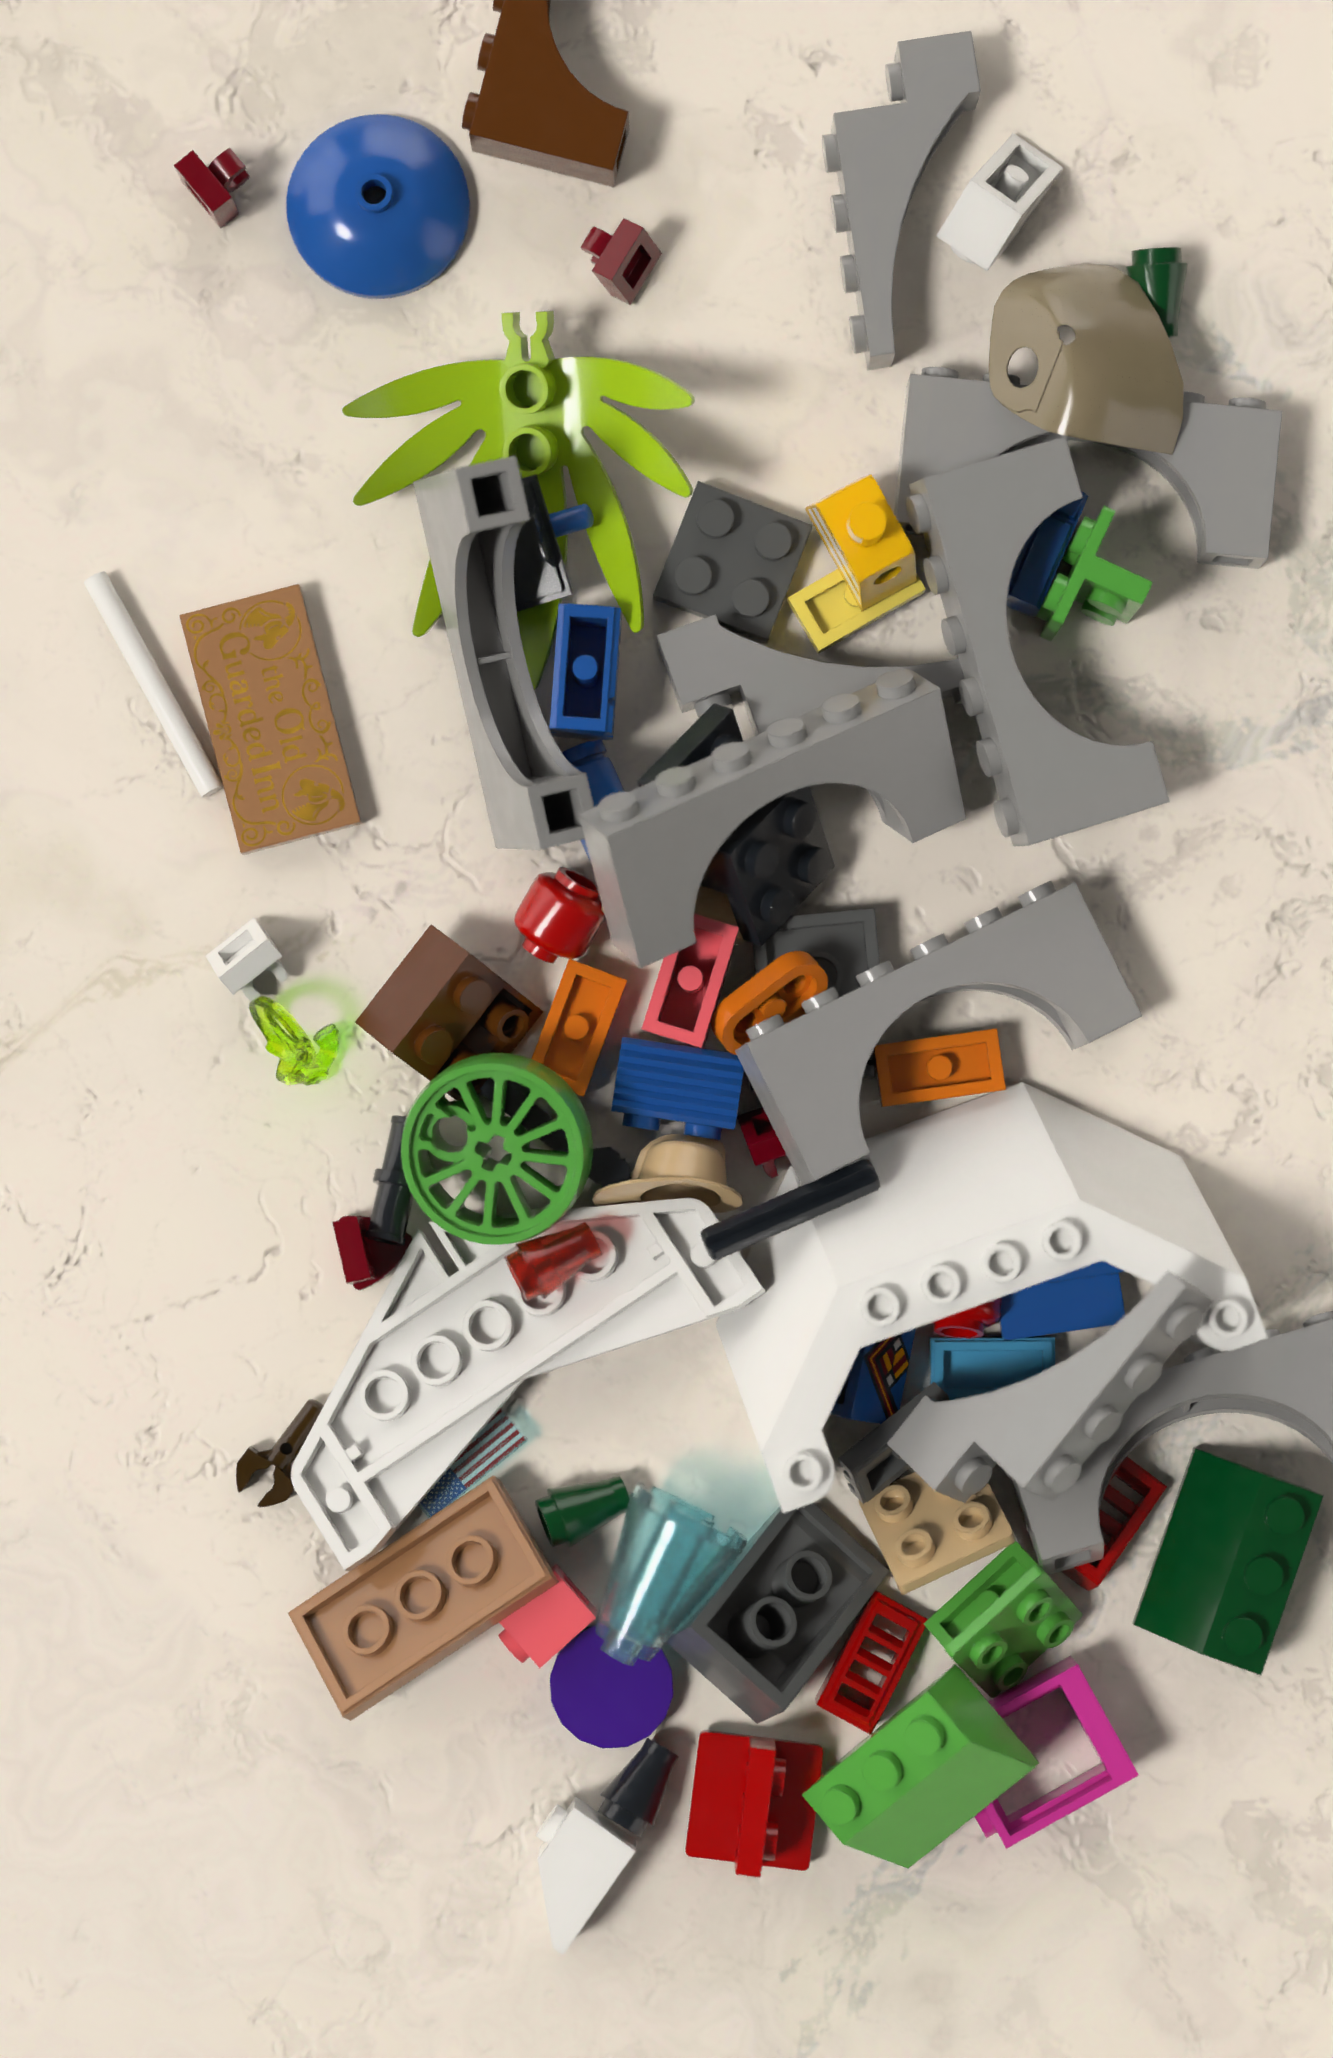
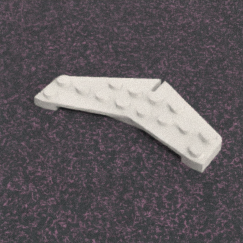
[291,1198,766,1571]

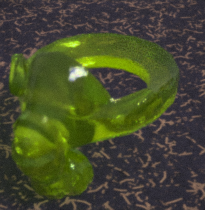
[249,996,340,1086]

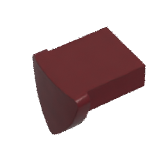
[332,1216,413,1290]

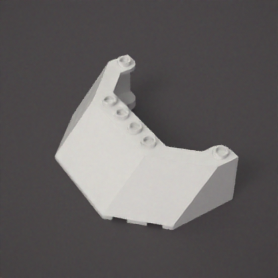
[716,1082,1268,1514]

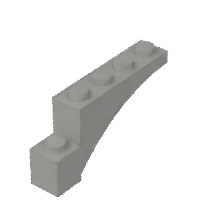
[822,31,981,370]
[657,614,965,736]
[887,1271,1213,1503]

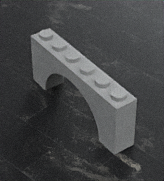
[894,367,1282,569]
[906,436,1170,846]
[413,456,594,850]
[578,668,966,968]
[735,881,1142,1186]
[1010,1311,1333,1575]

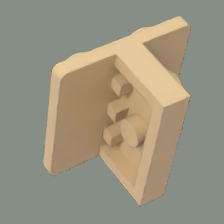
[859,1472,1016,1595]

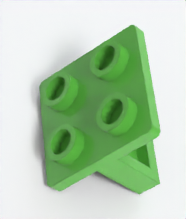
[1036,505,1153,642]
[924,1540,1083,1698]

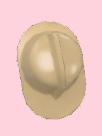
[592,1134,743,1213]

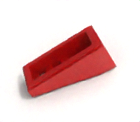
[1061,1457,1168,1591]
[815,1590,928,1734]

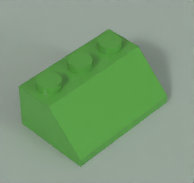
[802,1664,1039,1868]

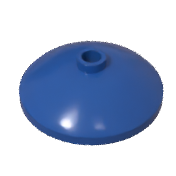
[286,114,470,299]

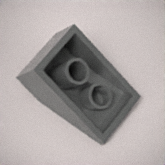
[665,1503,890,1724]

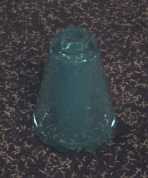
[595,1481,748,1666]

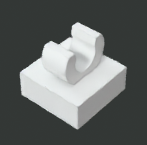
[206,918,287,1003]

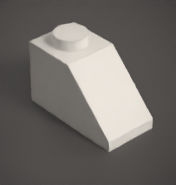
[937,133,1063,271]
[536,1796,637,1955]

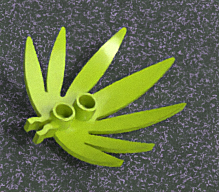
[342,311,695,690]

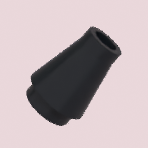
[598,1738,679,1837]

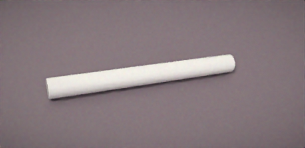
[84,571,223,798]

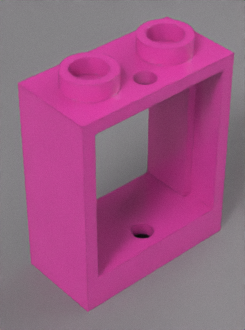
[974,1655,1139,1849]

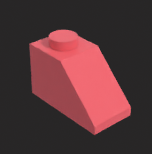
[642,914,739,1049]

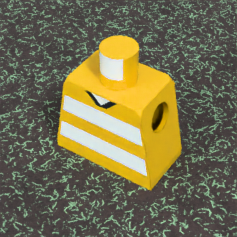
[805,474,917,611]

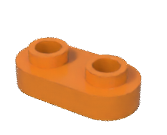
[711,951,828,1055]

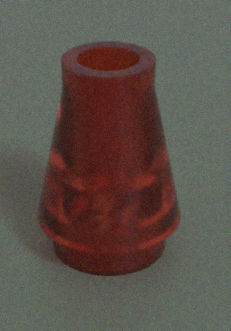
[504,1222,603,1301]

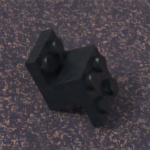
[637,703,835,946]

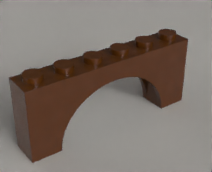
[462,0,629,187]

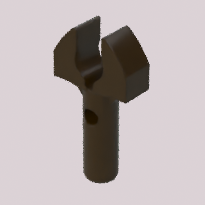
[236,1399,324,1507]

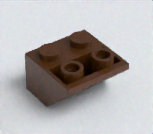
[355,924,544,1101]

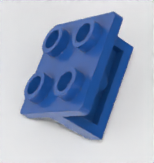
[999,1261,1126,1340]

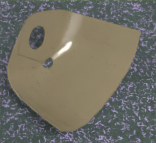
[989,263,1184,455]

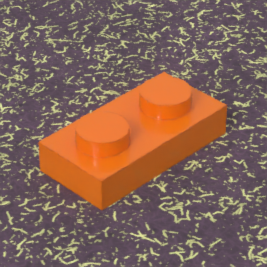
[531,959,628,1097]
[873,1028,1006,1107]

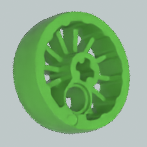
[401,1053,593,1245]

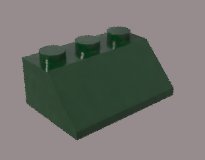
[1132,1447,1324,1675]

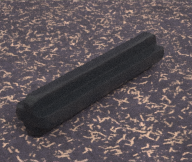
[700,1159,880,1260]

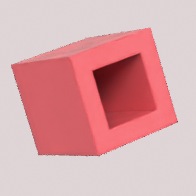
[498,1564,598,1668]

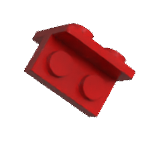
[685,1730,823,1878]

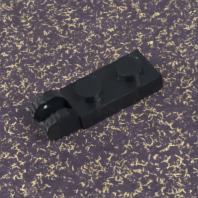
[480,1078,633,1188]

